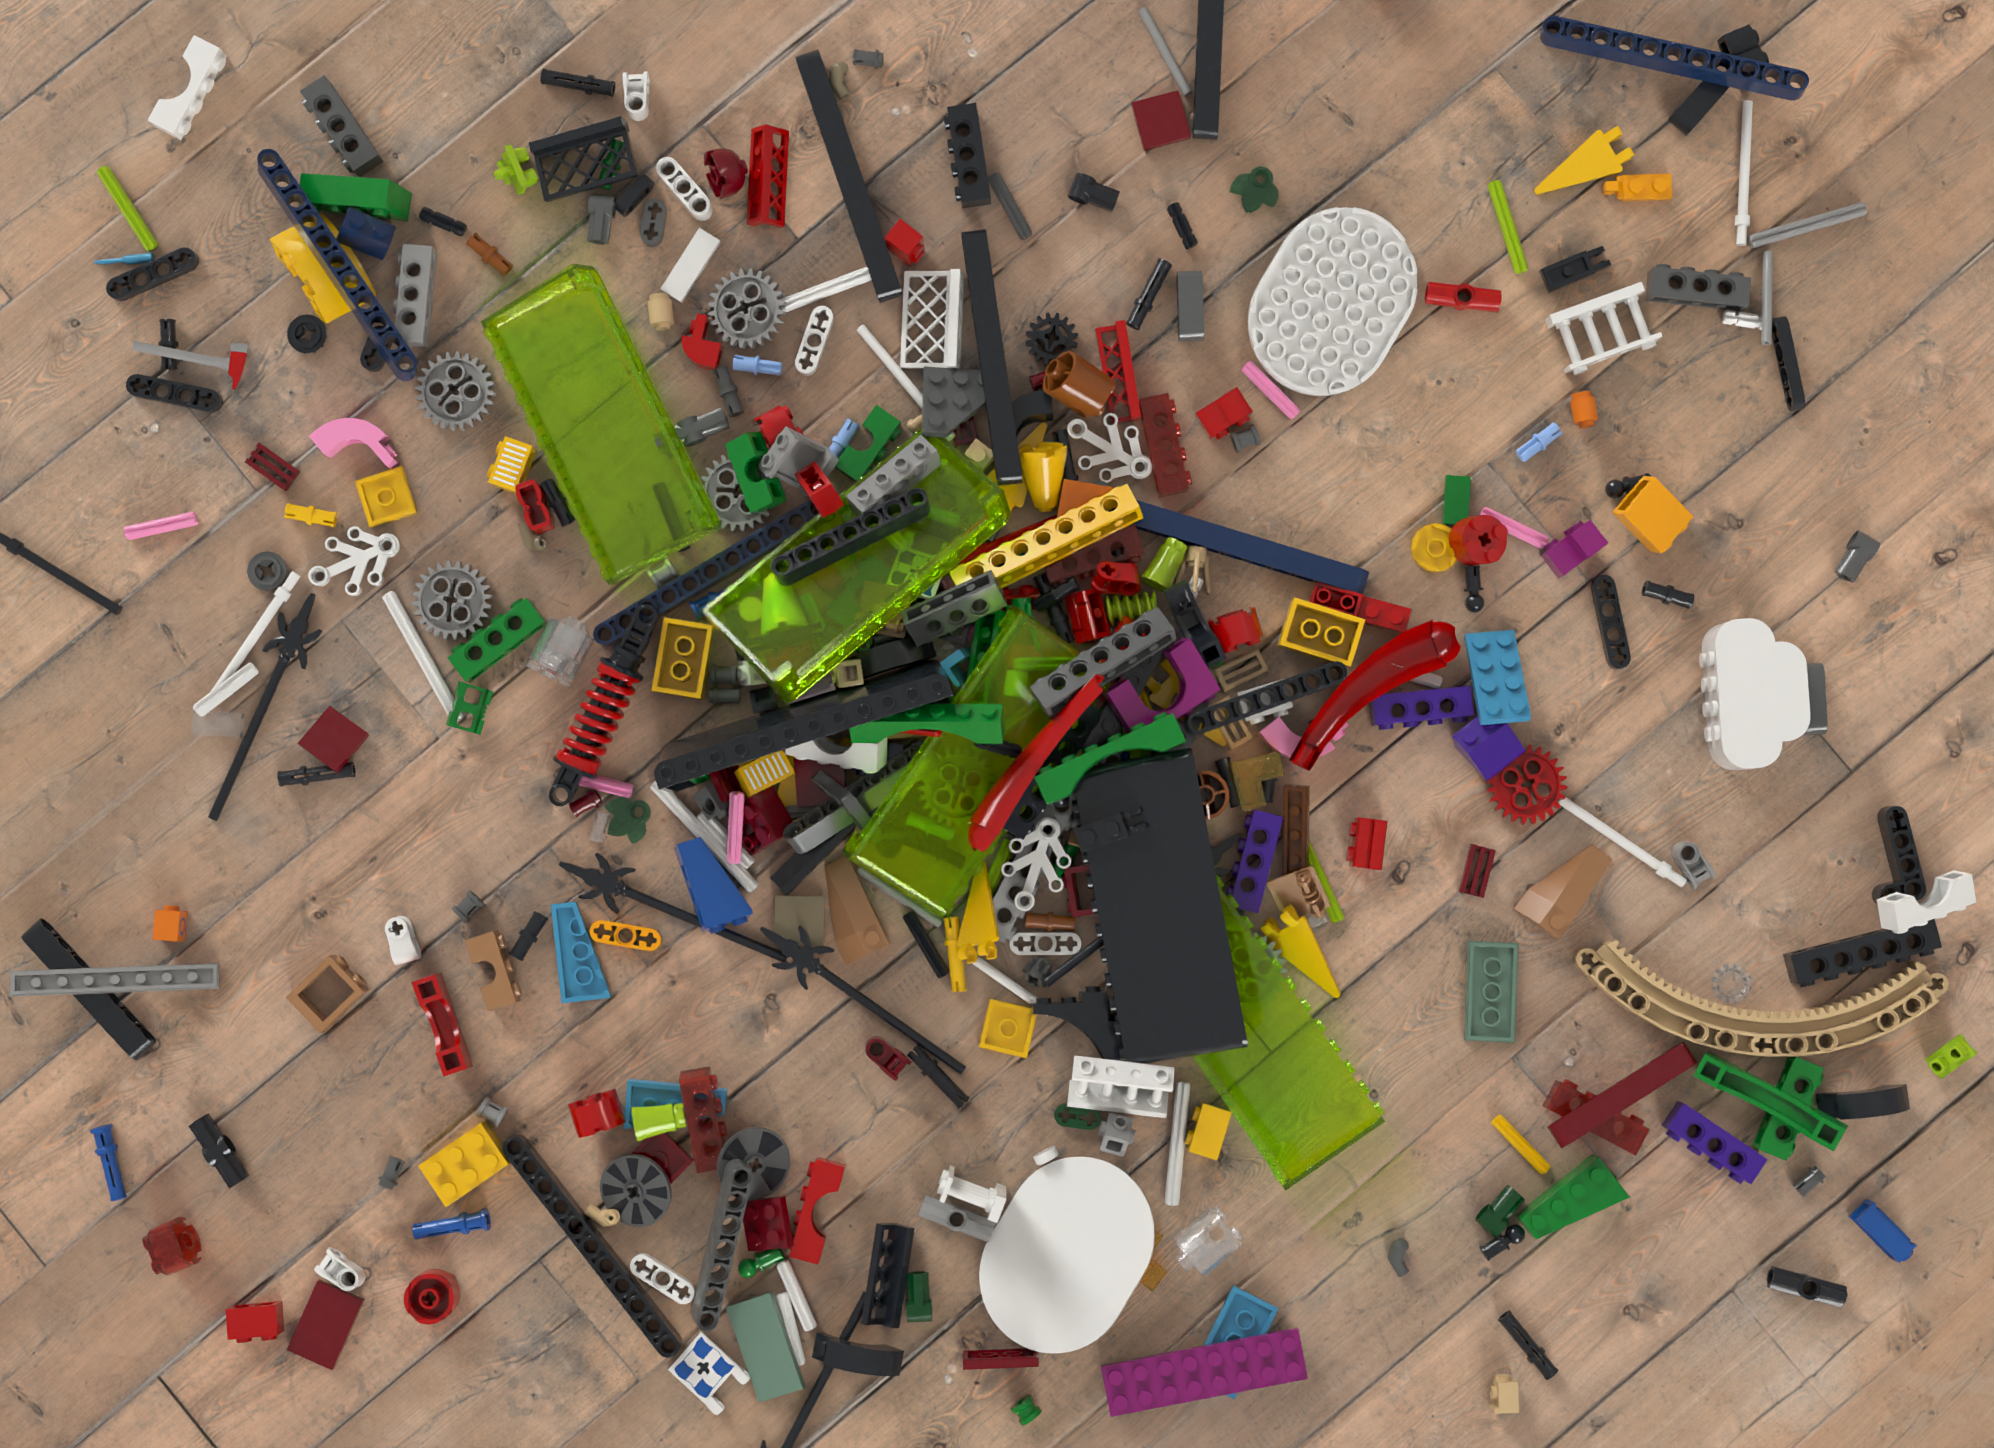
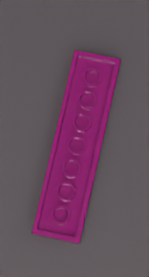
[1101,1327,1308,1417]

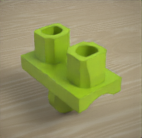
[493,144,538,195]
[1925,1033,1978,1079]

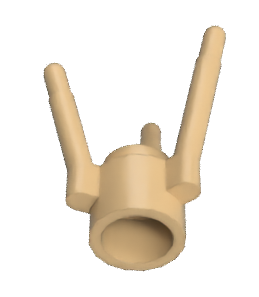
[1173,546,1211,595]

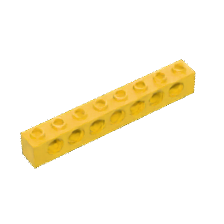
[949,484,1143,600]

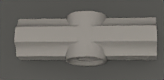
[918,1195,995,1242]

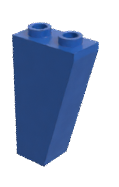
[674,837,753,934]

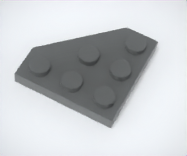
[922,366,985,438]

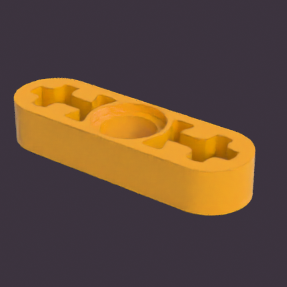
[590,920,662,951]

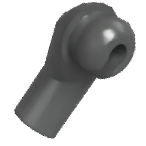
[1387,1238,1409,1277]

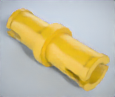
[284,503,338,528]

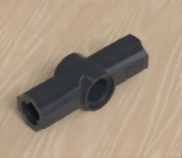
[189,1113,249,1189]
[1766,1266,1848,1307]

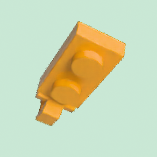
[1602,173,1672,201]

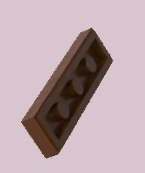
[1282,784,1310,876]

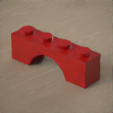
[411,973,473,1077]
[786,1157,846,1265]

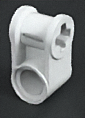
[623,71,650,121]
[385,916,421,966]
[314,1247,366,1291]

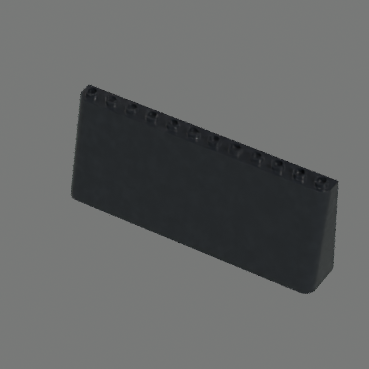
[654,659,955,793]
[1072,748,1248,1064]

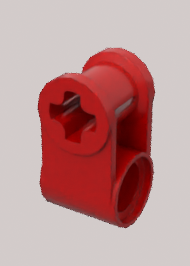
[1091,561,1141,596]

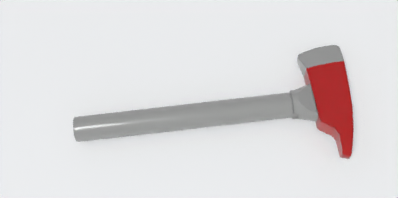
[133,341,249,390]

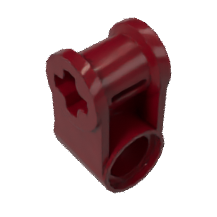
[865,1036,912,1081]

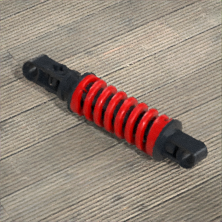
[549,604,660,806]

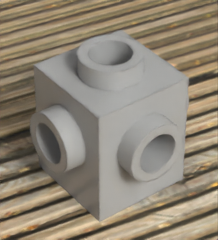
[1098,1112,1136,1157]

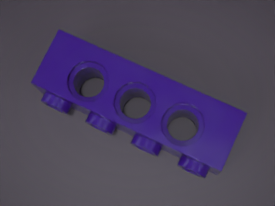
[1369,686,1474,730]
[1225,809,1283,913]
[1661,1101,1768,1184]

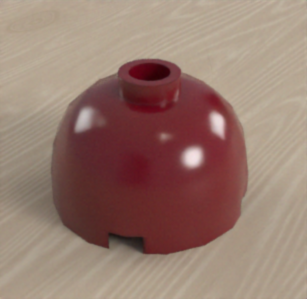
[704,148,748,199]

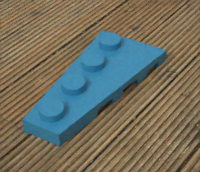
[551,902,612,1003]
[623,1079,728,1129]

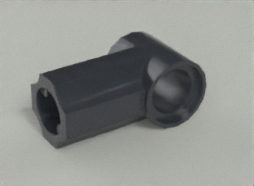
[1067,173,1120,212]

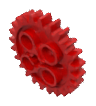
[1485,744,1568,825]

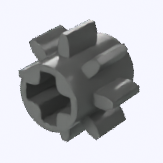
[1022,957,1052,988]

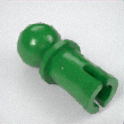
[738,1248,785,1278]

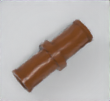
[466,233,514,277]
[1024,912,1076,932]

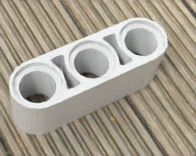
[656,157,713,221]

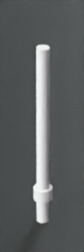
[1735,100,1753,246]
[857,324,956,441]
[211,571,301,691]
[1558,797,1687,887]

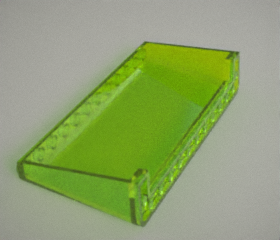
[480,264,721,585]
[702,429,1011,703]
[842,605,1110,918]
[1193,874,1385,1191]

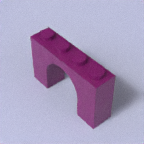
[1102,638,1221,734]

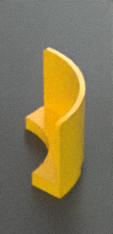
[269,213,376,324]

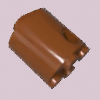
[1043,351,1116,418]
[1197,771,1229,820]

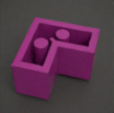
[1541,520,1608,579]

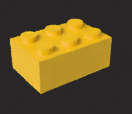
[1277,597,1365,669]
[651,617,716,701]
[418,1120,511,1207]

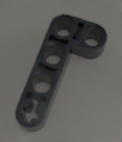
[1872,806,1926,905]

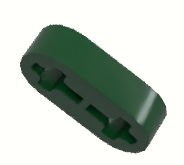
[1054,1103,1101,1130]

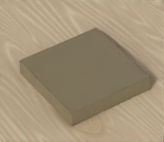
[774,895,825,946]

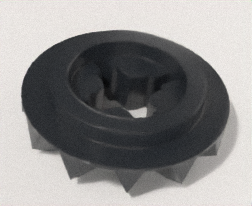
[287,314,328,354]

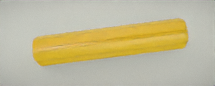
[1491,1114,1551,1175]

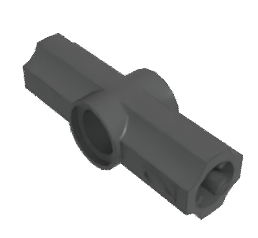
[653,407,730,455]

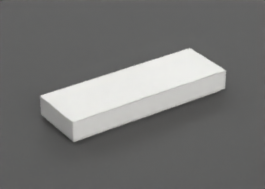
[660,228,721,303]

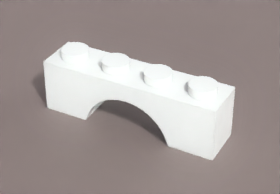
[148,35,227,140]
[785,736,887,773]
[1877,870,1976,934]

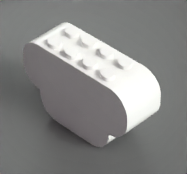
[1699,618,1811,770]

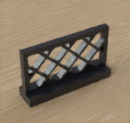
[529,116,638,202]

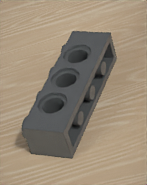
[300,75,384,177]
[1645,264,1752,312]
[901,570,1007,647]

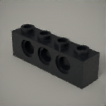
[943,103,991,209]

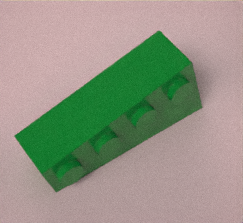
[298,173,412,222]
[1515,1154,1630,1240]

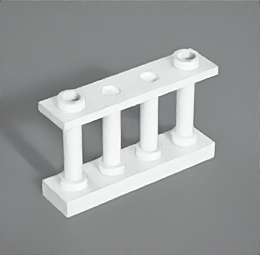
[1545,282,1663,375]
[1067,1055,1175,1118]
[937,1165,1006,1223]

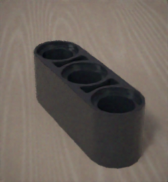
[1668,81,1730,136]

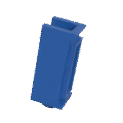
[1849,1199,1917,1263]

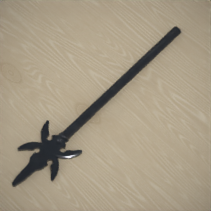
[208,593,323,821]
[1043,833,1241,987]
[559,853,787,962]
[760,925,966,1074]
[760,1291,866,1448]

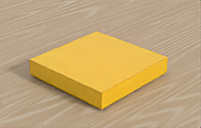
[355,466,418,528]
[979,998,1037,1058]

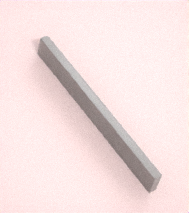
[9,963,219,997]

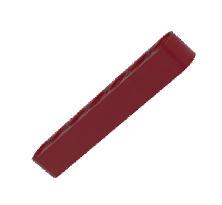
[1547,1041,1698,1149]

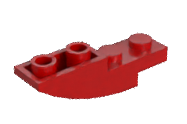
[1310,582,1412,633]

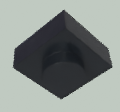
[749,685,778,714]

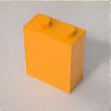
[1612,476,1693,554]

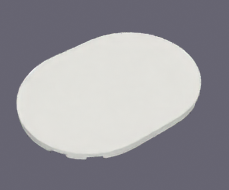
[1248,207,1418,396]
[979,1157,1155,1353]

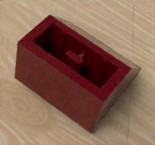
[727,786,793,856]

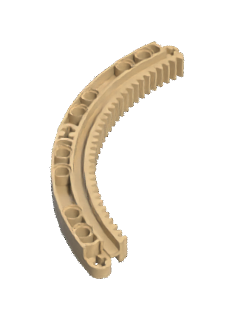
[1573,940,1949,1056]

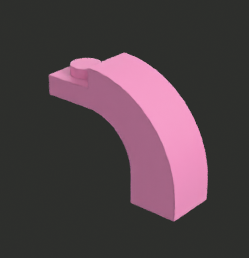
[309,418,400,469]
[1258,717,1349,758]

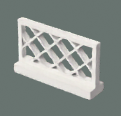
[900,269,965,369]

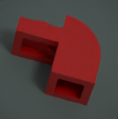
[682,313,723,371]

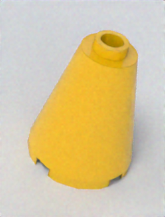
[1018,442,1067,512]

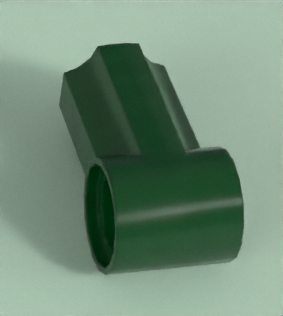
[1475,1185,1525,1237]
[906,1271,932,1323]

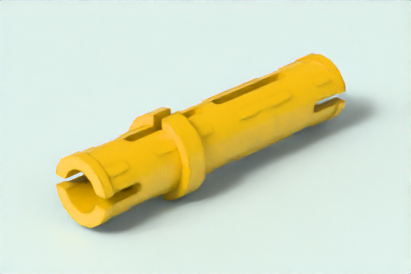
[943,916,967,992]

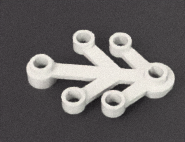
[1067,413,1152,483]
[308,526,400,596]
[1001,817,1071,911]

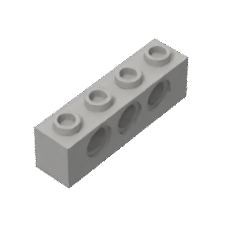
[393,244,437,348]
[846,435,941,516]

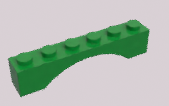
[849,704,1005,744]
[1034,712,1186,806]
[1693,1051,1848,1152]

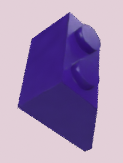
[1452,716,1525,782]

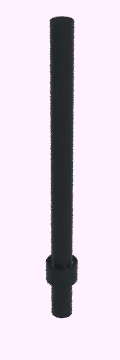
[0,532,122,615]

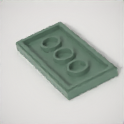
[1464,941,1519,1043]
[726,1291,806,1402]

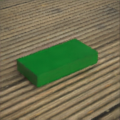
[1442,475,1471,526]

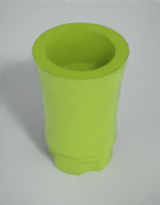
[1140,537,1188,593]
[632,1103,687,1141]

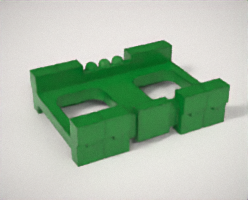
[446,681,493,735]

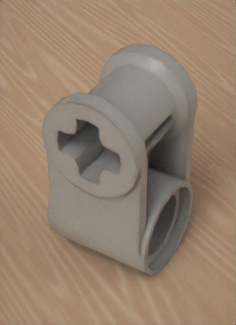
[1671,842,1716,890]

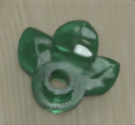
[1230,166,1278,213]
[605,797,651,844]

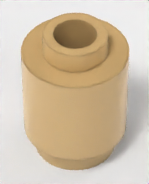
[647,293,674,331]

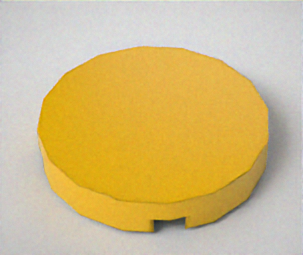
[1410,523,1456,573]

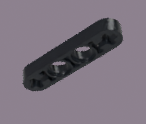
[106,247,199,301]
[1772,316,1805,411]
[126,374,223,413]
[1591,575,1631,669]

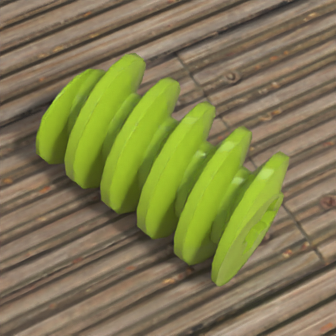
[1105,591,1157,626]

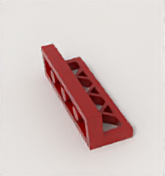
[746,124,789,228]
[1095,320,1141,425]

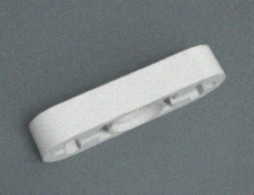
[795,306,834,376]
[1009,932,1081,955]
[630,1253,696,1304]

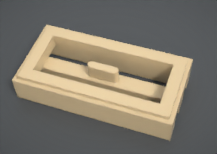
[1213,649,1269,692]
[1208,695,1253,750]

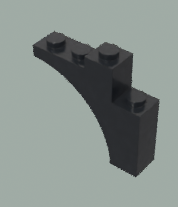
[1030,986,1126,1062]

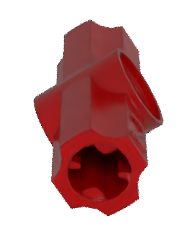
[1424,282,1502,313]

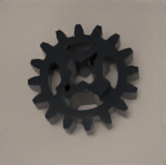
[1025,312,1078,367]

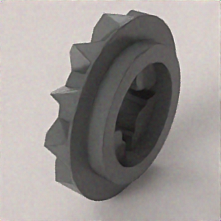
[247,551,288,591]

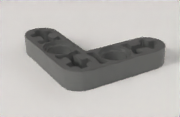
[811,770,884,845]

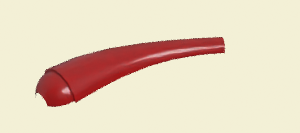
[1289,619,1461,771]
[967,674,1104,852]

